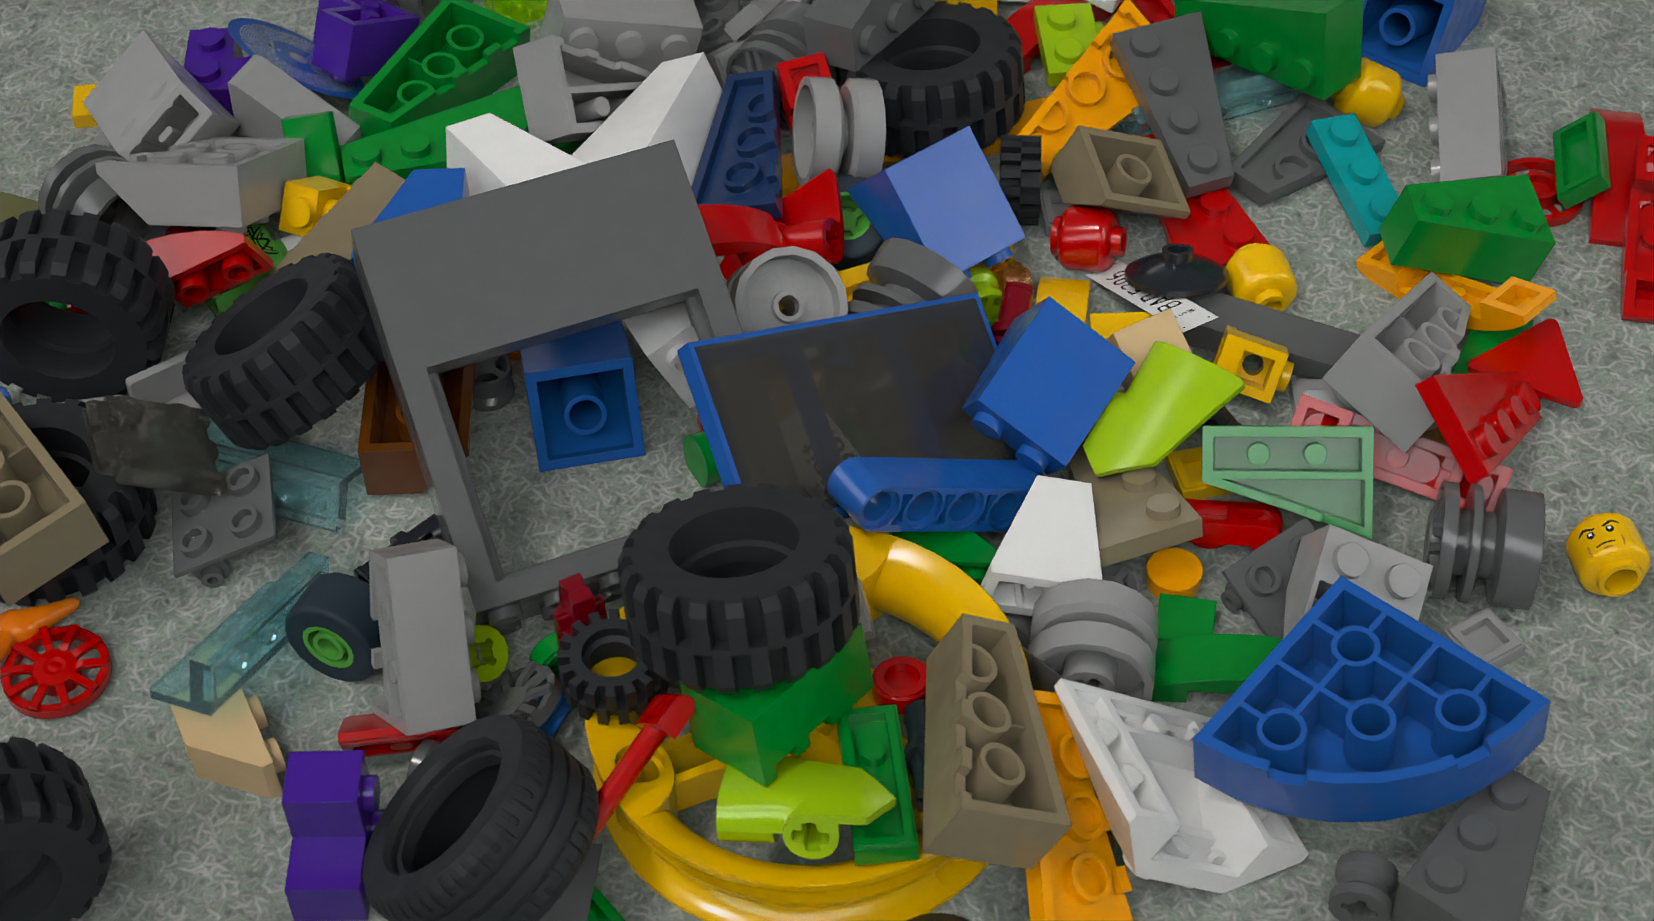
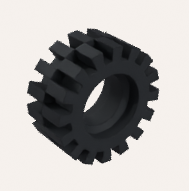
[999,135,1042,225]
[557,609,670,725]

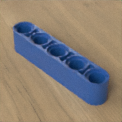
[827,457,1044,532]

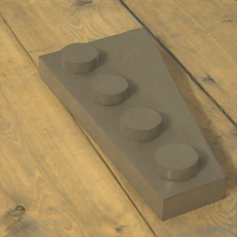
[1066,424,1203,568]

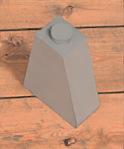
[228,54,362,151]

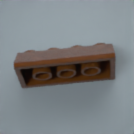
[358,361,476,495]

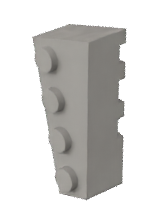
[1322,272,1471,453]

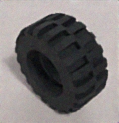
[839,1,1025,159]
[0,208,176,403]
[182,252,385,450]
[0,398,157,607]
[617,483,861,694]
[0,736,112,921]

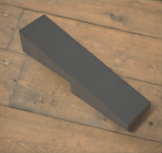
[1183,292,1360,379]

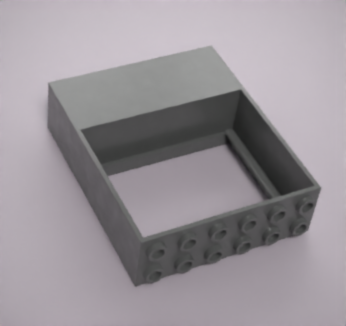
[351,139,799,636]

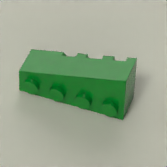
[349,0,530,138]
[1175,0,1364,100]
[340,85,529,185]

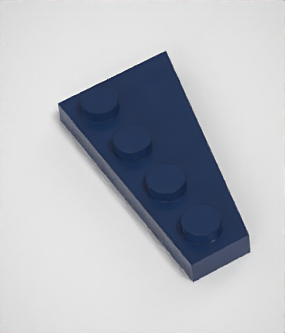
[691,69,783,219]

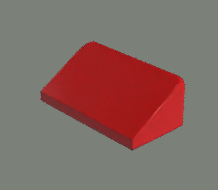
[338,713,463,758]

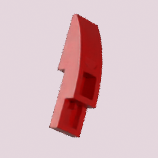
[67,231,274,314]

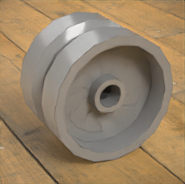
[792,76,886,186]
[726,246,848,372]
[1028,578,1160,701]

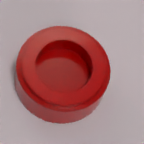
[872,656,926,715]

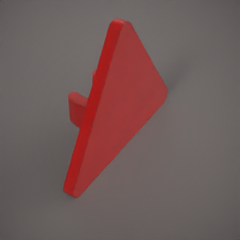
[1467,318,1583,408]

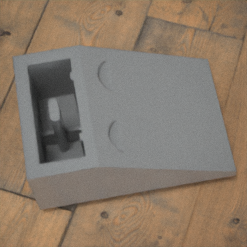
[83,29,240,162]
[1283,524,1433,639]

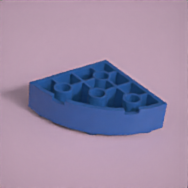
[1193,576,1551,822]

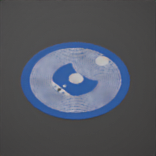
[228,18,365,99]

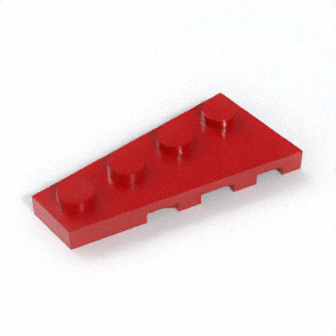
[1142,133,1270,266]
[1415,371,1542,484]

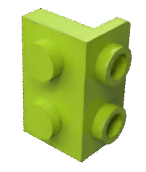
[1033,3,1103,87]

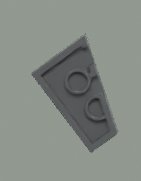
[1231,92,1386,206]

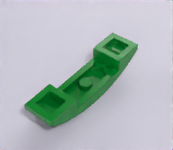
[1150,634,1283,703]

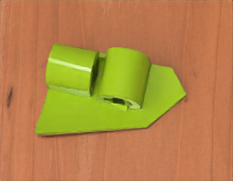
[1083,341,1245,478]
[716,757,896,859]

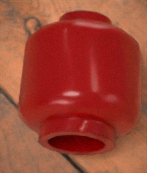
[1050,205,1127,273]

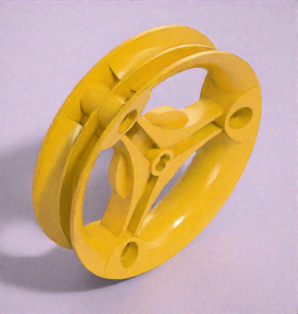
[585,526,1031,921]

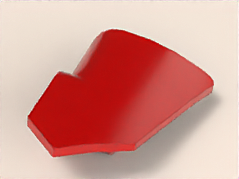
[719,169,844,281]

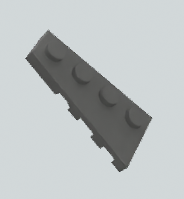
[1110,11,1234,198]

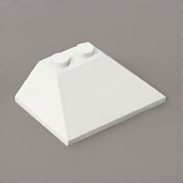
[1054,678,1309,894]

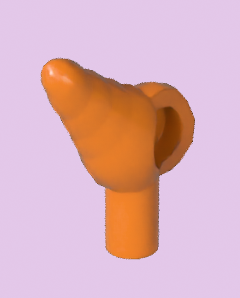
[0,597,79,663]

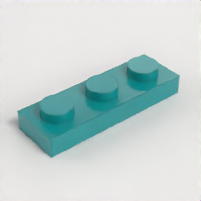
[1306,113,1398,247]

